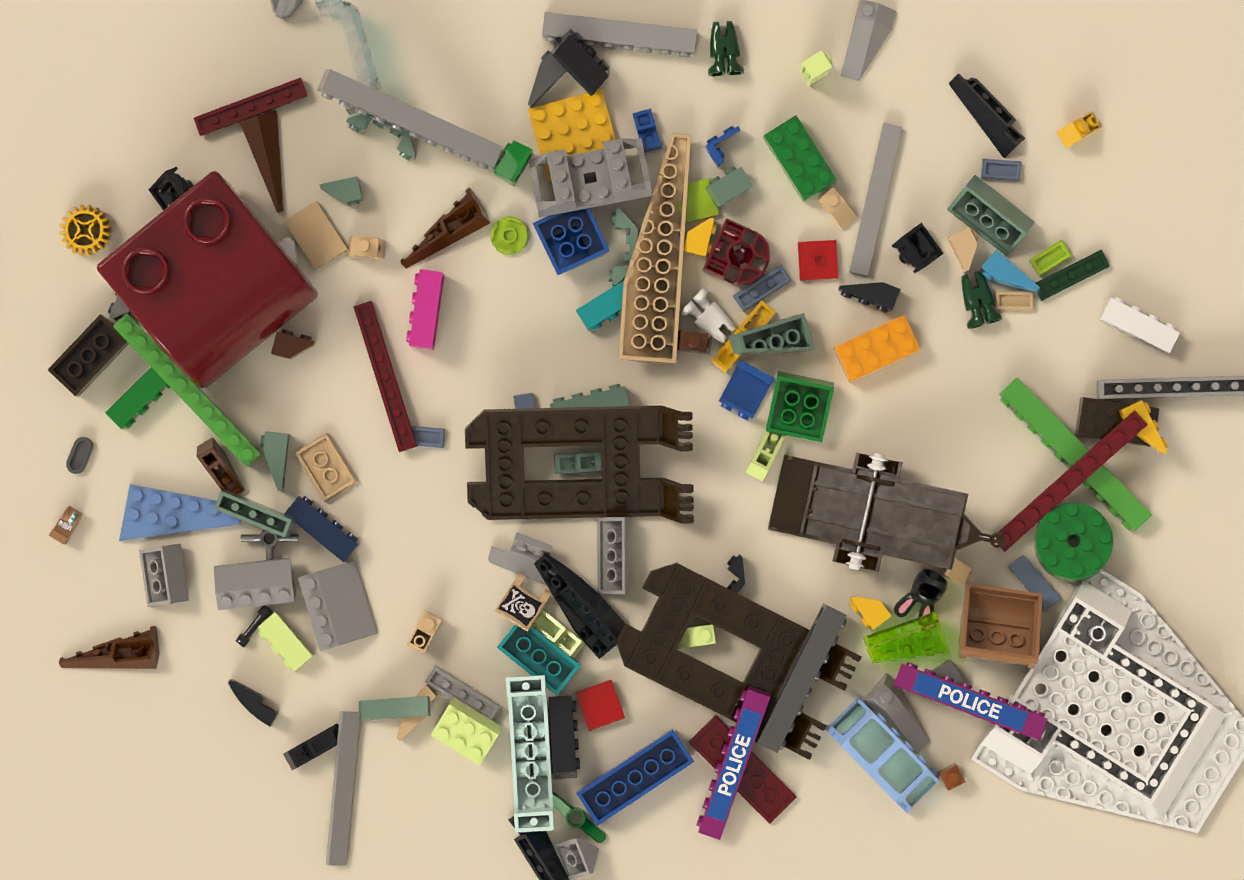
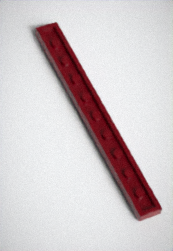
[998,410,1148,552]

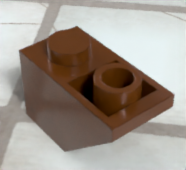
[271,329,316,359]

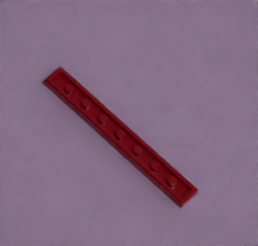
[353,301,418,453]

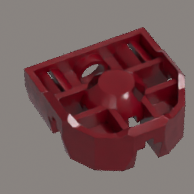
[702,218,770,286]

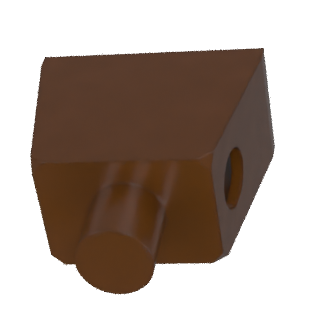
[677,330,712,355]

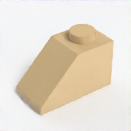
[818,187,857,230]
[947,227,979,272]
[941,558,972,585]

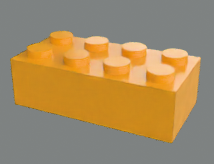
[833,315,921,383]

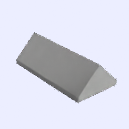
[597,517,628,594]

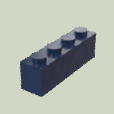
[284,496,359,562]

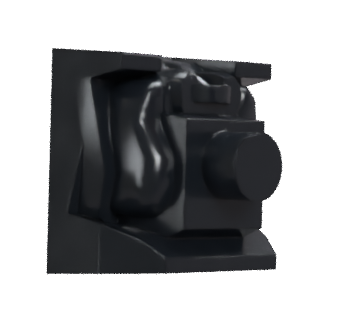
[148,167,193,210]
[891,222,944,274]

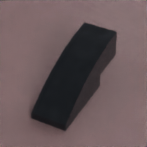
[228,679,279,727]
[283,724,339,770]

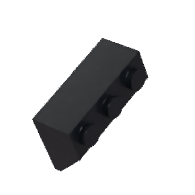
[552,29,610,96]

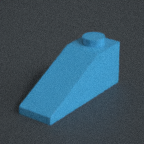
[981,250,1040,293]

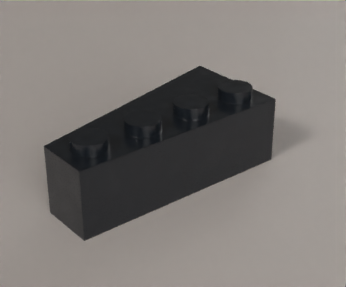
[549,695,580,779]

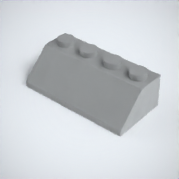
[214,558,296,610]

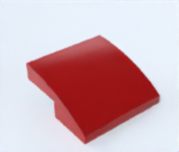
[575,680,625,731]

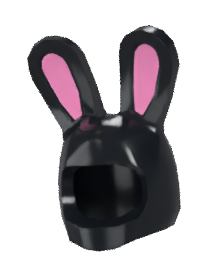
[894,569,948,628]

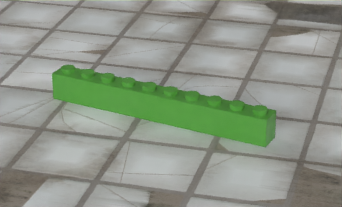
[113,312,261,467]
[999,378,1152,531]

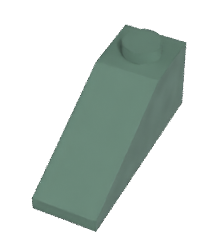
[260,431,290,491]

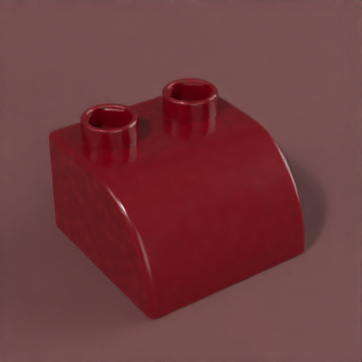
[97,171,319,388]

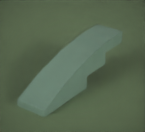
[554,452,601,474]
[359,696,430,720]

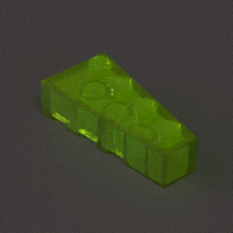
[863,611,951,663]

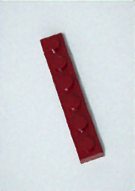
[194,78,308,136]

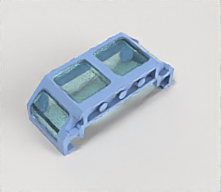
[825,698,940,813]

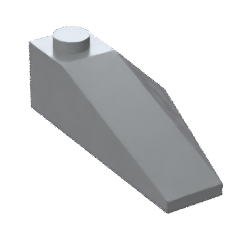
[841,0,896,81]
[863,673,929,754]

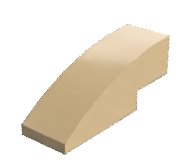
[397,684,437,741]

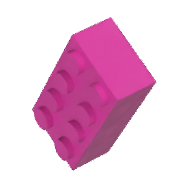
[406,269,445,350]

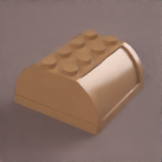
[958,583,1043,668]

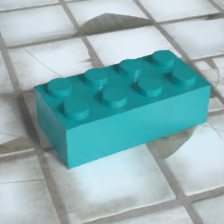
[497,624,581,696]

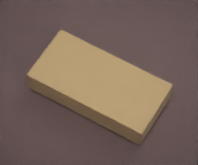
[995,291,1034,311]

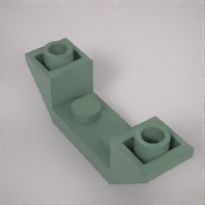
[346,114,416,161]
[609,208,638,286]

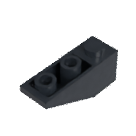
[838,282,901,313]

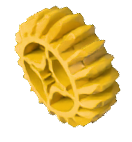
[59,204,112,256]

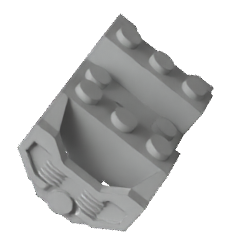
[528,138,653,218]

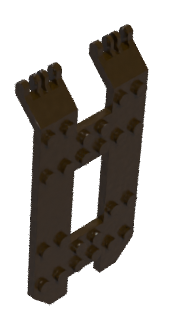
[465,405,694,524]
[616,563,862,760]

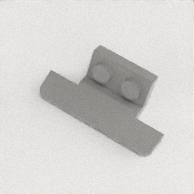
[488,532,553,585]

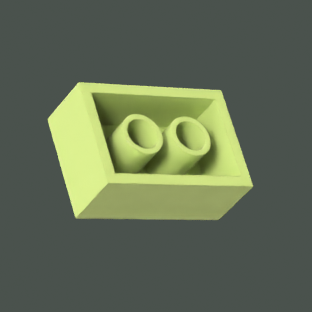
[431,697,503,765]

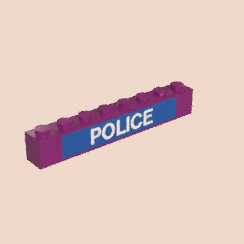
[894,662,1048,741]
[696,686,770,840]

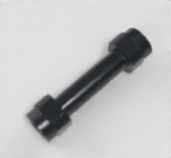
[235,605,273,647]

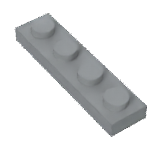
[425,665,500,720]

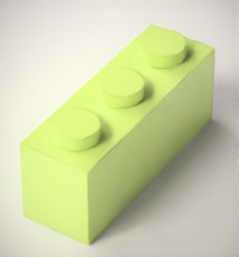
[799,50,833,86]
[258,612,314,671]

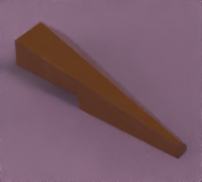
[239,111,284,213]
[400,188,491,268]
[59,626,160,669]

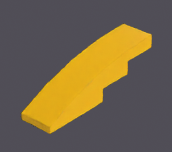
[710,300,776,373]

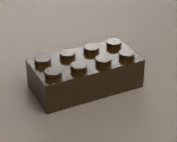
[48,314,129,397]
[1075,397,1159,447]

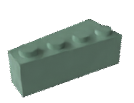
[728,313,815,354]

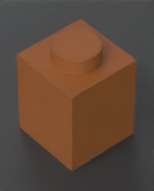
[938,763,965,791]

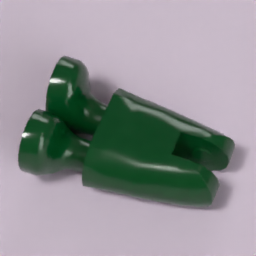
[708,21,744,77]
[961,271,1002,329]

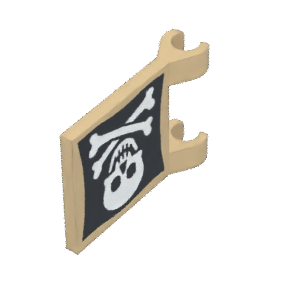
[495,572,552,631]

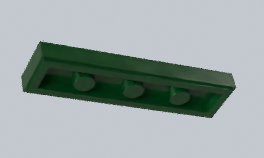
[1035,250,1110,301]

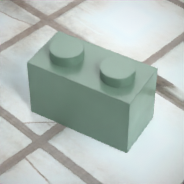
[706,167,753,208]

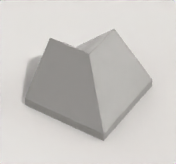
[553,837,599,880]

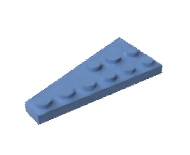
[119,484,241,541]

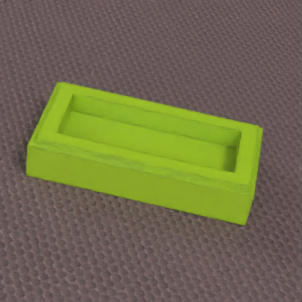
[1029,240,1072,276]

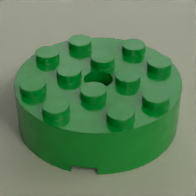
[1034,503,1113,582]

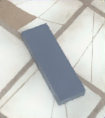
[733,265,792,312]
[1008,555,1061,611]

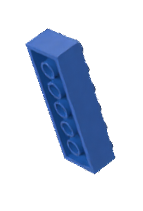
[576,728,694,826]

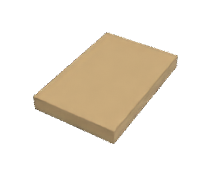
[285,201,348,270]
[294,433,357,502]

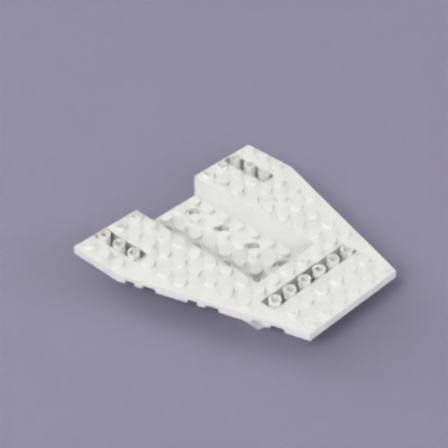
[970,570,1244,833]

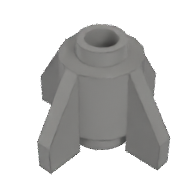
[270,0,303,19]

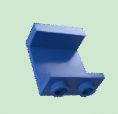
[719,360,775,420]

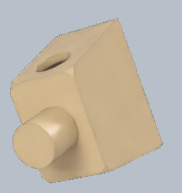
[347,236,385,260]

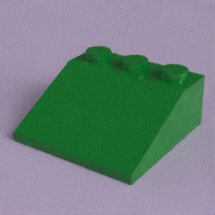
[766,371,834,442]

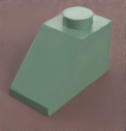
[319,176,363,207]

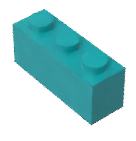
[576,281,624,332]

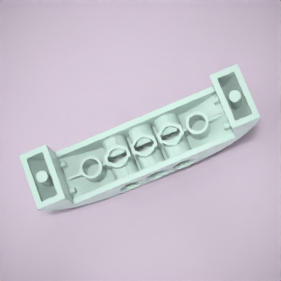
[506,675,554,833]

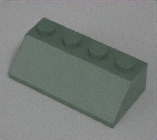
[947,175,1035,256]
[550,384,629,408]

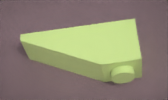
[745,431,786,481]
[677,624,716,649]

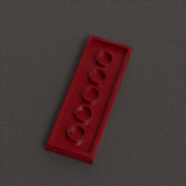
[689,715,797,824]

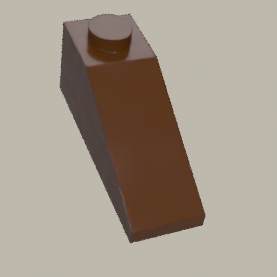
[196,437,245,494]

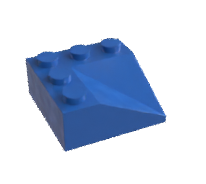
[533,208,610,275]

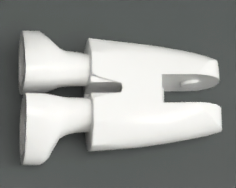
[679,287,736,343]

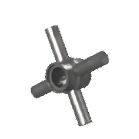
[240,529,299,560]

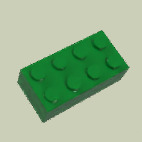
[763,115,837,202]

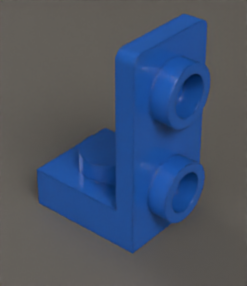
[705,126,740,167]

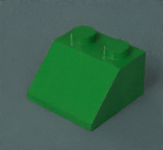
[493,140,534,186]

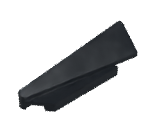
[949,74,1026,158]
[508,816,569,880]

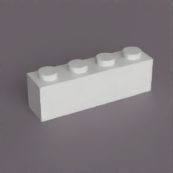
[1099,297,1180,354]

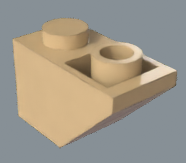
[407,611,443,654]

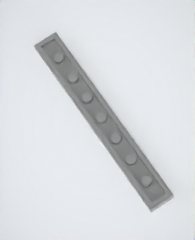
[849,123,902,277]
[326,711,360,866]

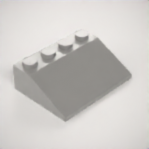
[298,560,377,651]

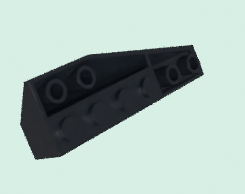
[534,553,625,659]

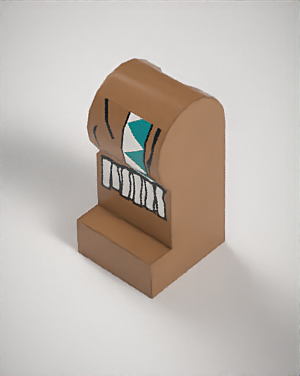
[49,506,83,544]

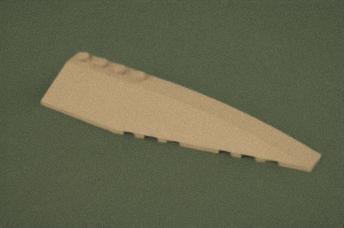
[618,133,691,366]

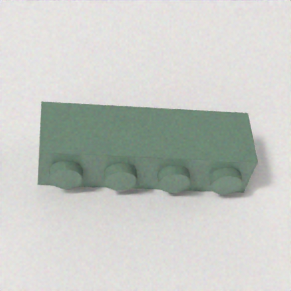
[214,490,296,538]

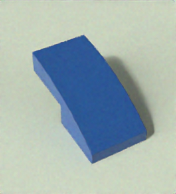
[632,108,661,153]

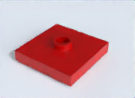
[798,240,838,281]

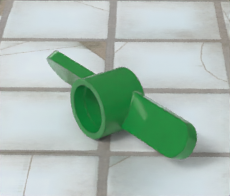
[553,792,606,843]

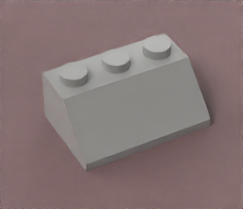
[139,544,189,607]

